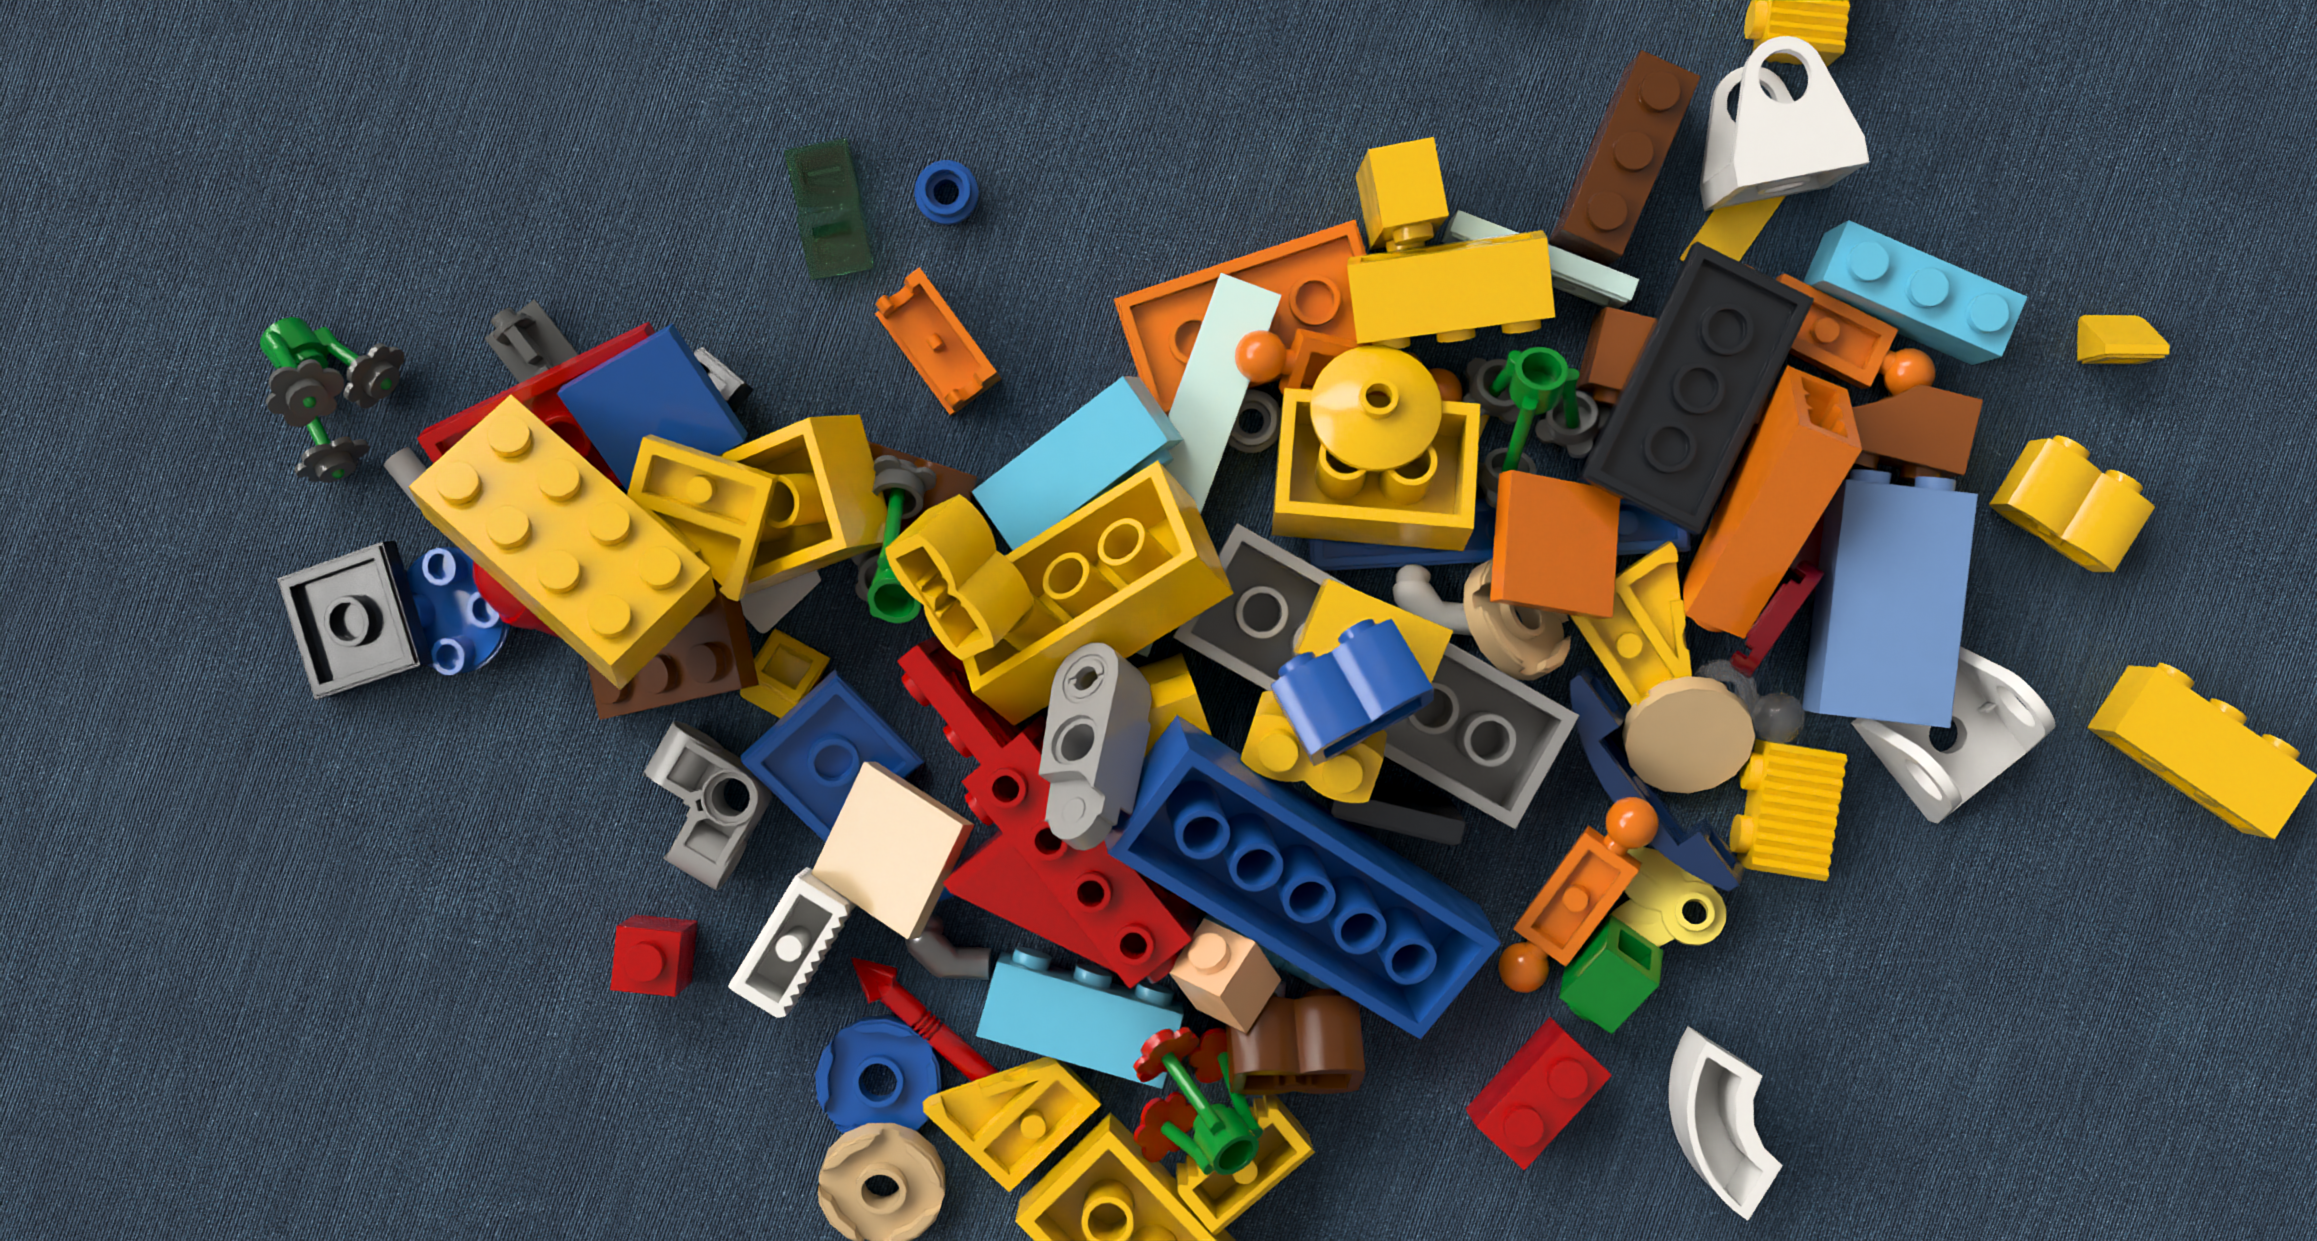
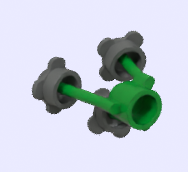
[1462,347,1610,508]
[851,455,937,623]

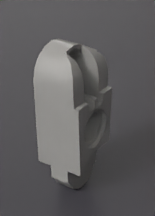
[1039,642,1152,851]

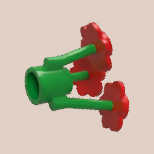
[1133,1027,1264,1175]

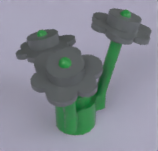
[260,317,404,483]

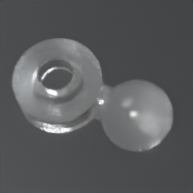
[1693,659,1805,743]

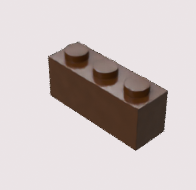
[1548,50,1701,267]

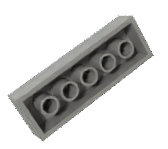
[1173,523,1580,829]

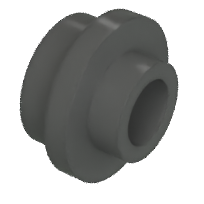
[1227,389,1281,453]

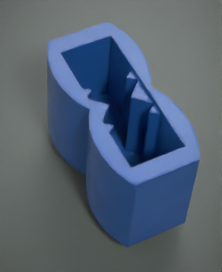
[1271,619,1434,766]

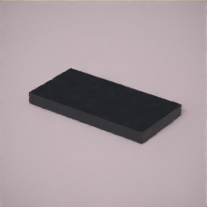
[1578,242,1814,535]

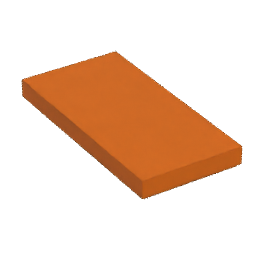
[1114,220,1371,417]

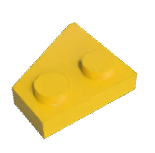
[627,434,779,602]
[1569,541,1692,707]
[922,1056,1101,1192]

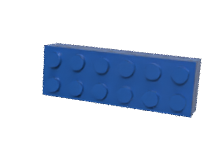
[1104,715,1501,1040]

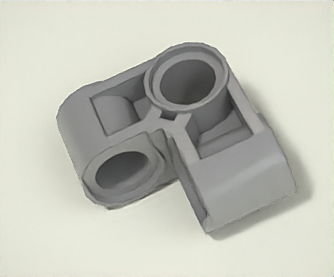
[642,721,772,891]

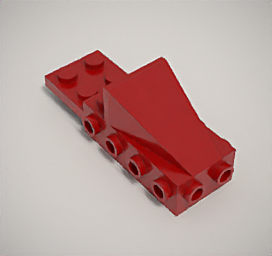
[897,636,1201,989]

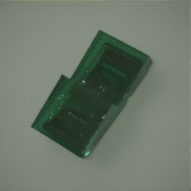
[784,136,874,280]

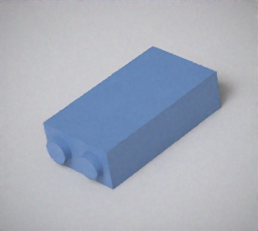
[1802,469,1978,728]

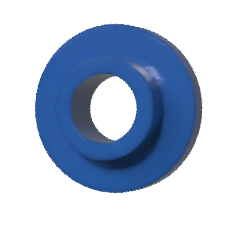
[914,160,979,225]

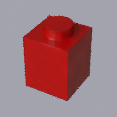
[610,914,698,997]

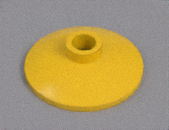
[1310,345,1442,472]

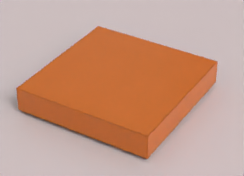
[1490,470,1620,620]

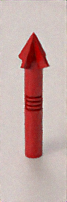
[851,957,999,1082]

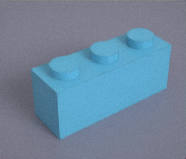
[1803,220,2027,365]
[971,376,1184,551]
[976,947,1184,1089]

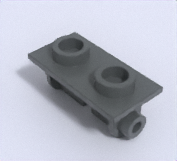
[484,299,579,383]

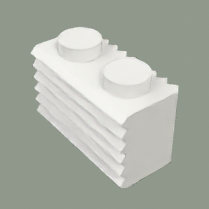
[728,867,857,1018]

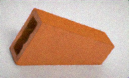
[1682,366,1862,639]

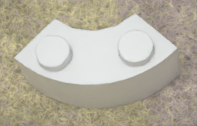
[1669,1026,1783,1220]

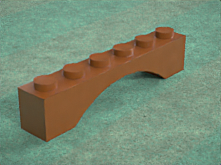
[1576,307,1983,484]

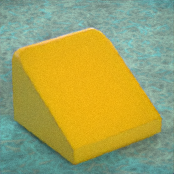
[2077,315,2170,364]
[740,628,830,719]

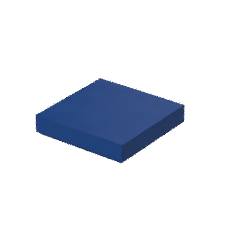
[557,323,748,492]
[741,669,924,843]

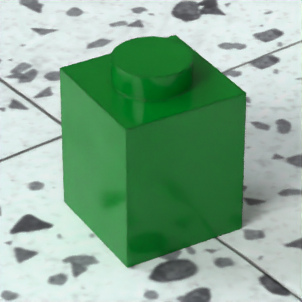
[1559,914,1663,1034]

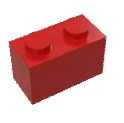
[1465,1017,1612,1170]

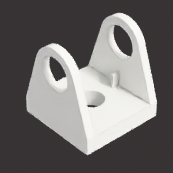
[1700,36,1869,211]
[1851,646,2055,824]

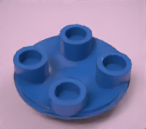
[406,547,510,676]

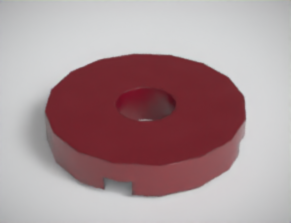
[1729,560,1825,679]

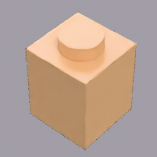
[1169,918,1281,1034]

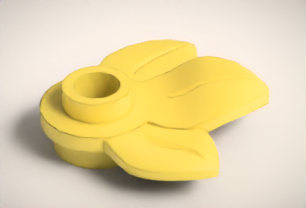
[1607,847,1727,947]

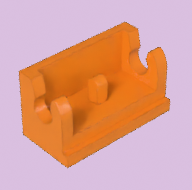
[875,267,1001,416]

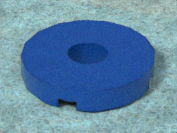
[815,1015,943,1134]

